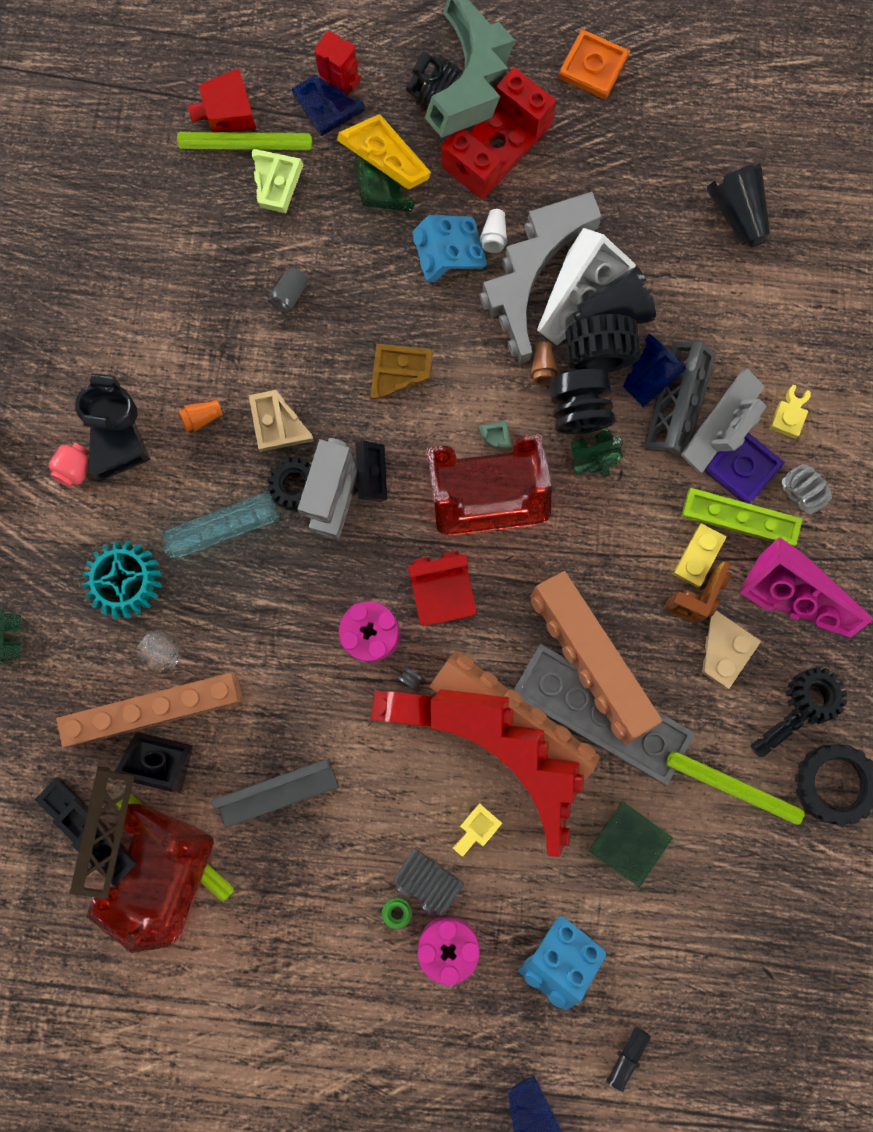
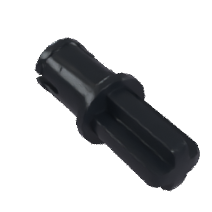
[606,1027,651,1092]

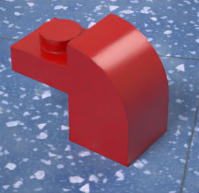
[371,691,433,727]

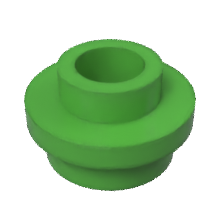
[382,897,412,929]

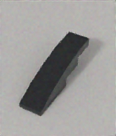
[35,777,137,887]

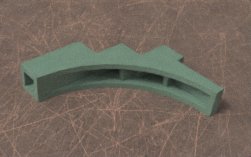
[425,0,515,138]

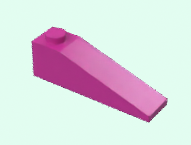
[740,537,872,638]

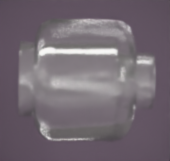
[136,629,181,673]

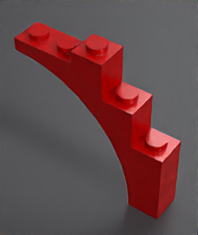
[431,689,584,857]

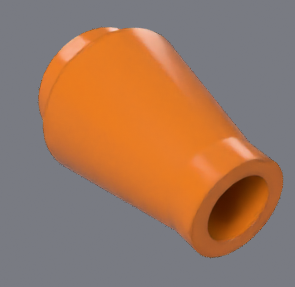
[178,399,223,432]

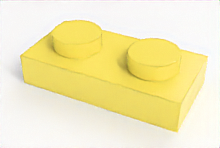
[673,523,726,588]

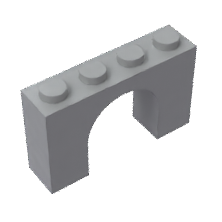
[297,438,357,540]

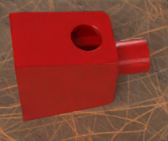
[188,68,256,132]

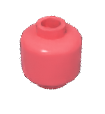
[48,443,89,487]

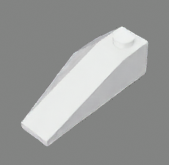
[537,228,636,345]

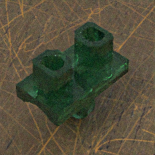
[571,429,623,478]
[0,609,21,664]

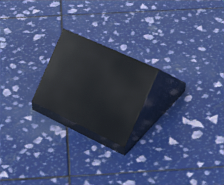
[115,732,193,792]

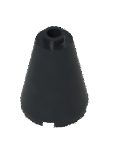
[707,163,770,248]
[573,267,656,324]

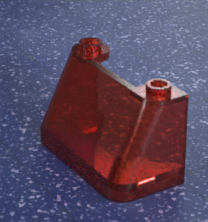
[427,434,552,535]
[86,804,214,953]

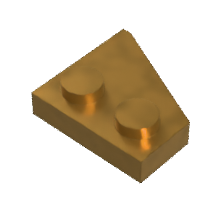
[370,344,433,400]

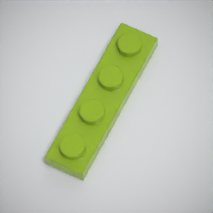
[681,488,803,547]

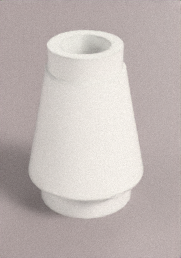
[480,209,507,253]

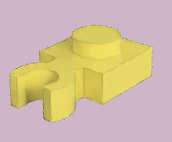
[769,385,811,439]

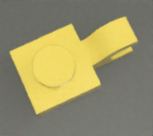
[453,803,502,857]

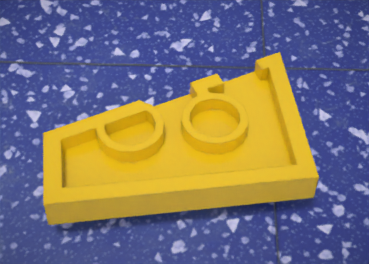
[337,114,431,190]

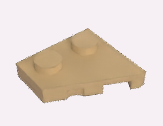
[248,390,314,452]

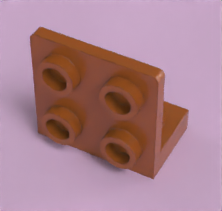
[663,561,731,624]

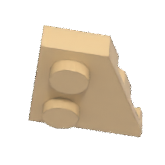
[702,611,761,690]

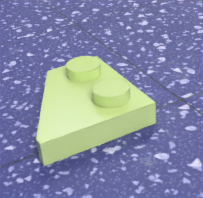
[252,149,304,213]

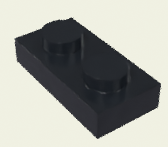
[356,441,387,502]

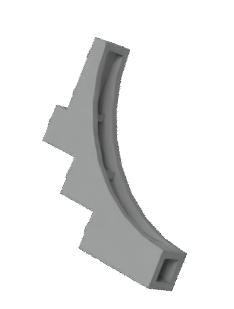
[479,192,602,365]

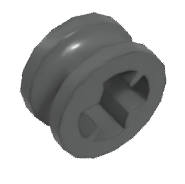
[396,666,426,692]

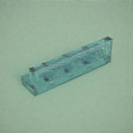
[162,491,280,560]

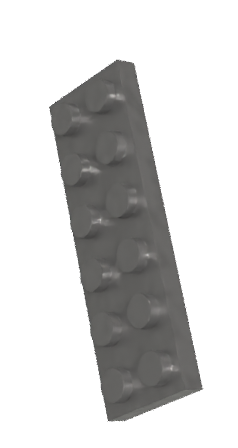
[514,644,696,785]

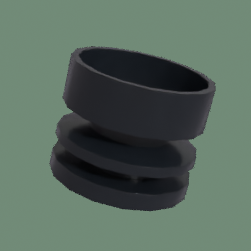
[549,369,616,434]

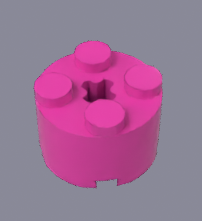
[339,602,401,663]
[417,916,480,986]

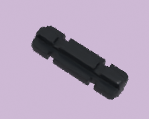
[751,712,804,757]

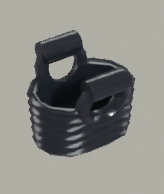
[406,52,464,109]
[75,373,138,430]

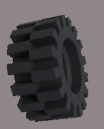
[267,456,311,512]
[786,667,847,724]

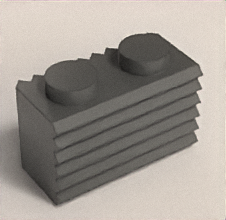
[393,848,464,916]

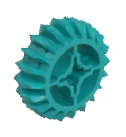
[82,541,162,619]

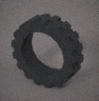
[795,744,873,825]

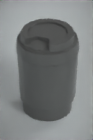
[269,268,308,313]

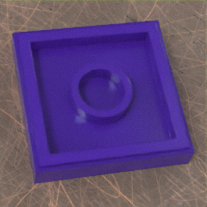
[704,432,785,504]

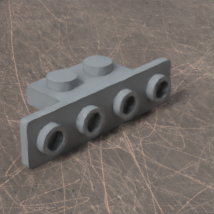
[681,369,767,472]

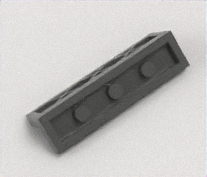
[644,342,716,458]
[211,759,339,828]

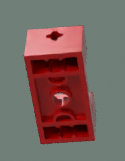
[441,67,557,201]

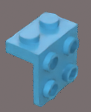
[412,215,487,282]
[517,916,606,1011]

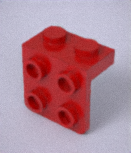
[408,551,476,626]

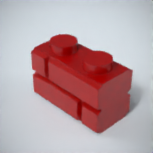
[314,31,361,97]

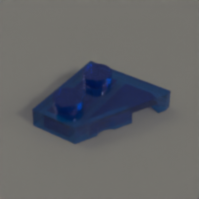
[291,75,365,136]
[623,334,686,407]

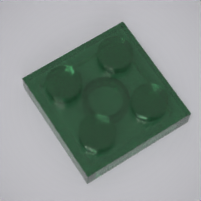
[588,801,673,888]

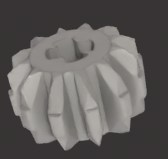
[782,464,832,514]

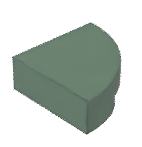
[479,421,512,451]

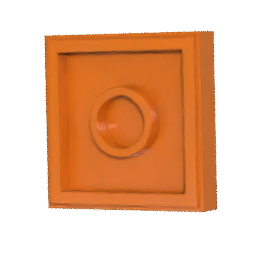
[558,29,630,100]

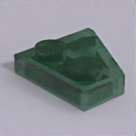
[353,155,415,212]

